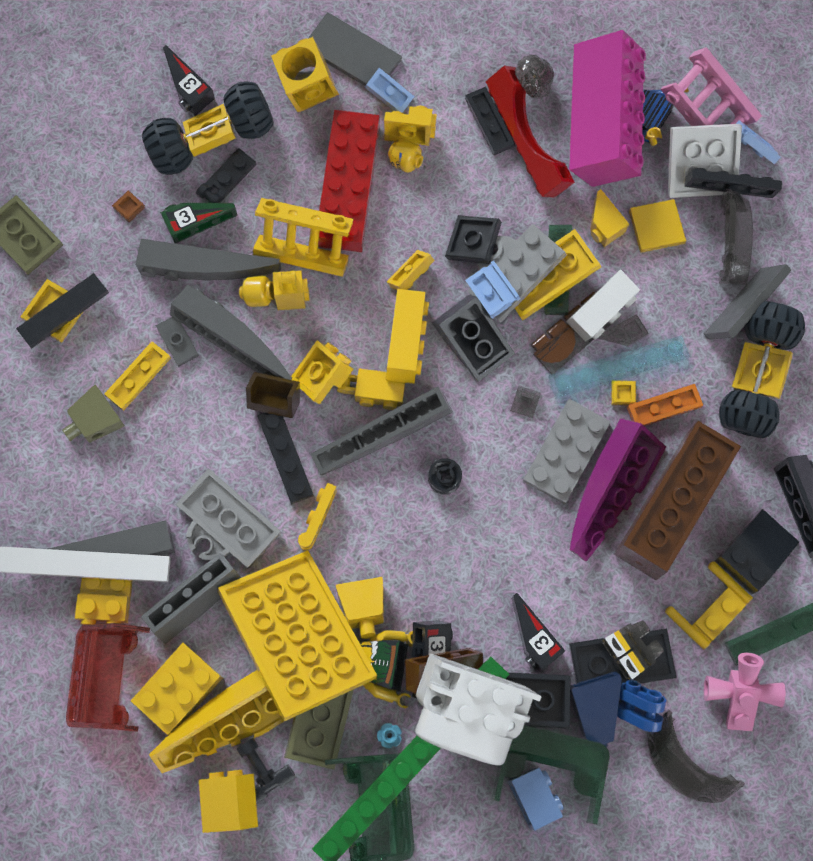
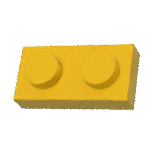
[387,250,435,290]

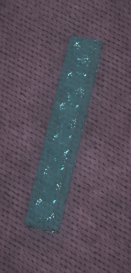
[548,335,690,399]

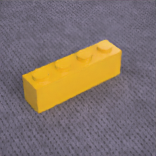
[386,289,429,384]

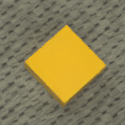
[611,380,636,406]

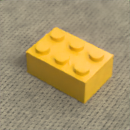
[131,643,223,735]

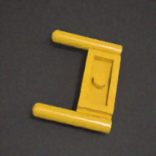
[665,561,753,650]

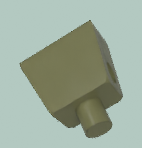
[62,384,125,443]

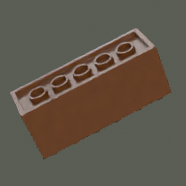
[614,421,741,580]

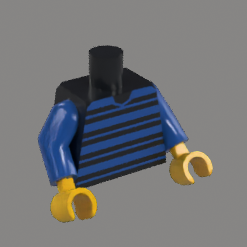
[642,88,689,146]

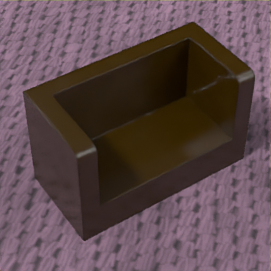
[246,372,300,419]

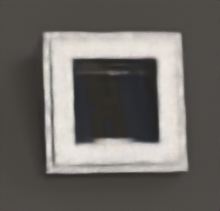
[510,386,541,418]

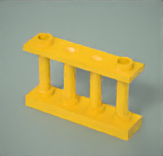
[253,198,353,277]

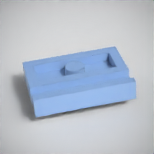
[736,120,781,164]
[465,261,521,319]

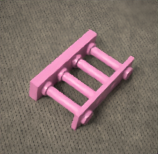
[661,47,762,126]

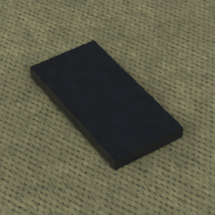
[569,628,677,684]

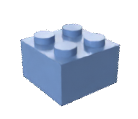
[507,767,564,831]

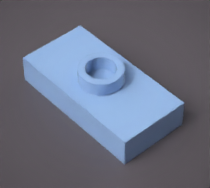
[365,68,415,113]

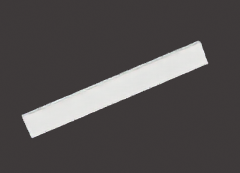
[0,547,171,582]

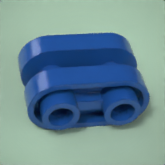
[617,680,666,732]

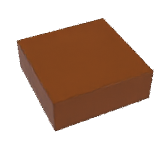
[112,190,145,223]

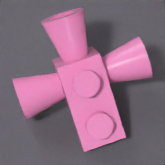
[704,653,786,731]

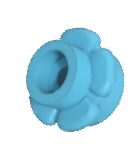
[377,723,402,749]

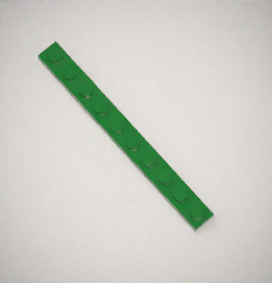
[312,656,509,861]

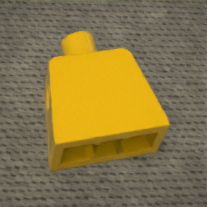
[336,577,384,639]

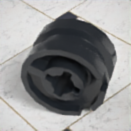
[428,458,462,495]

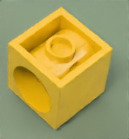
[271,37,339,112]

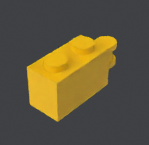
[273,270,310,310]
[337,368,406,410]

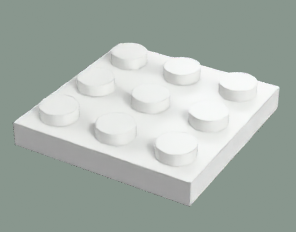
[668,124,742,198]

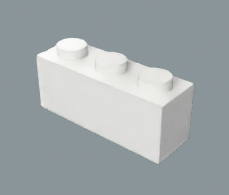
[566,269,640,342]

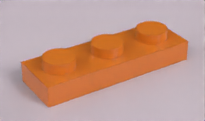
[627,384,703,426]

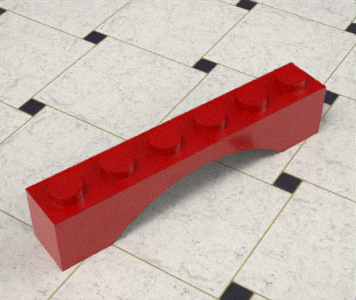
[485,65,575,198]

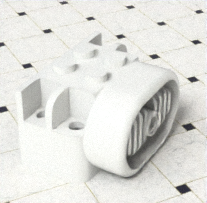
[415,653,541,765]

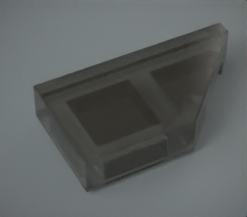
[599,314,649,346]

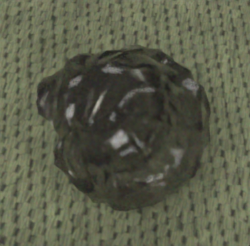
[515,54,554,99]

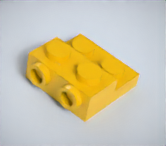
[384,105,437,146]
[291,340,354,404]
[75,577,133,627]

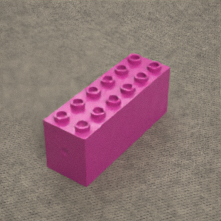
[569,30,646,187]

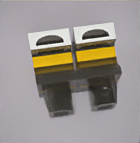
[601,620,664,681]

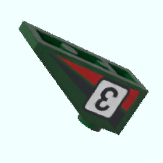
[160,203,238,244]

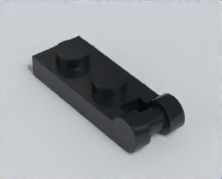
[196,148,257,203]

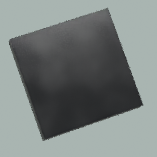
[445,215,502,264]

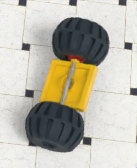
[142,81,274,175]
[719,301,805,438]

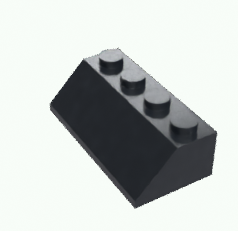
[773,455,813,558]

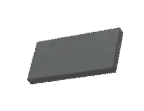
[308,12,402,86]
[704,264,791,340]

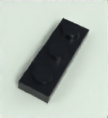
[465,87,515,156]

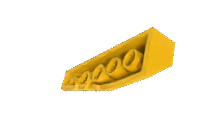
[149,670,284,773]

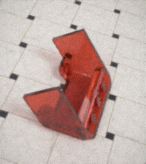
[66,623,150,732]

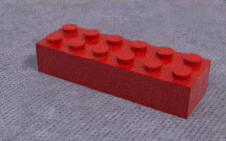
[318,110,380,253]

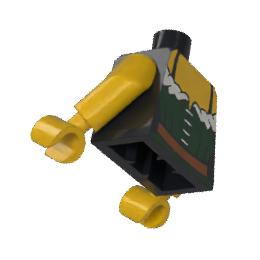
[361,630,413,708]

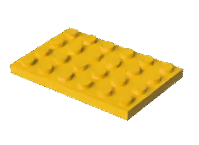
[218,550,377,721]

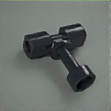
[237,738,297,804]

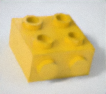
[199,769,258,833]

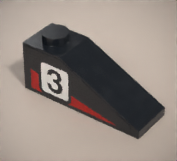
[163,45,215,116]
[511,593,565,672]
[412,620,453,699]

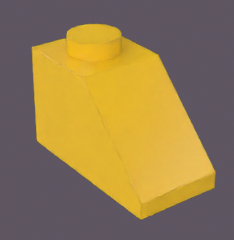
[590,189,629,247]

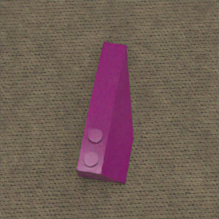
[569,418,667,562]

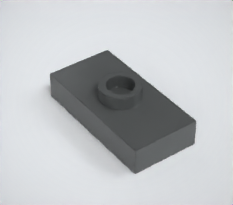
[155,317,199,367]

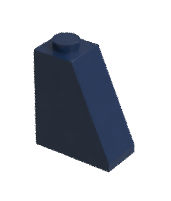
[570,672,622,750]

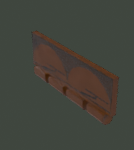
[531,292,621,375]

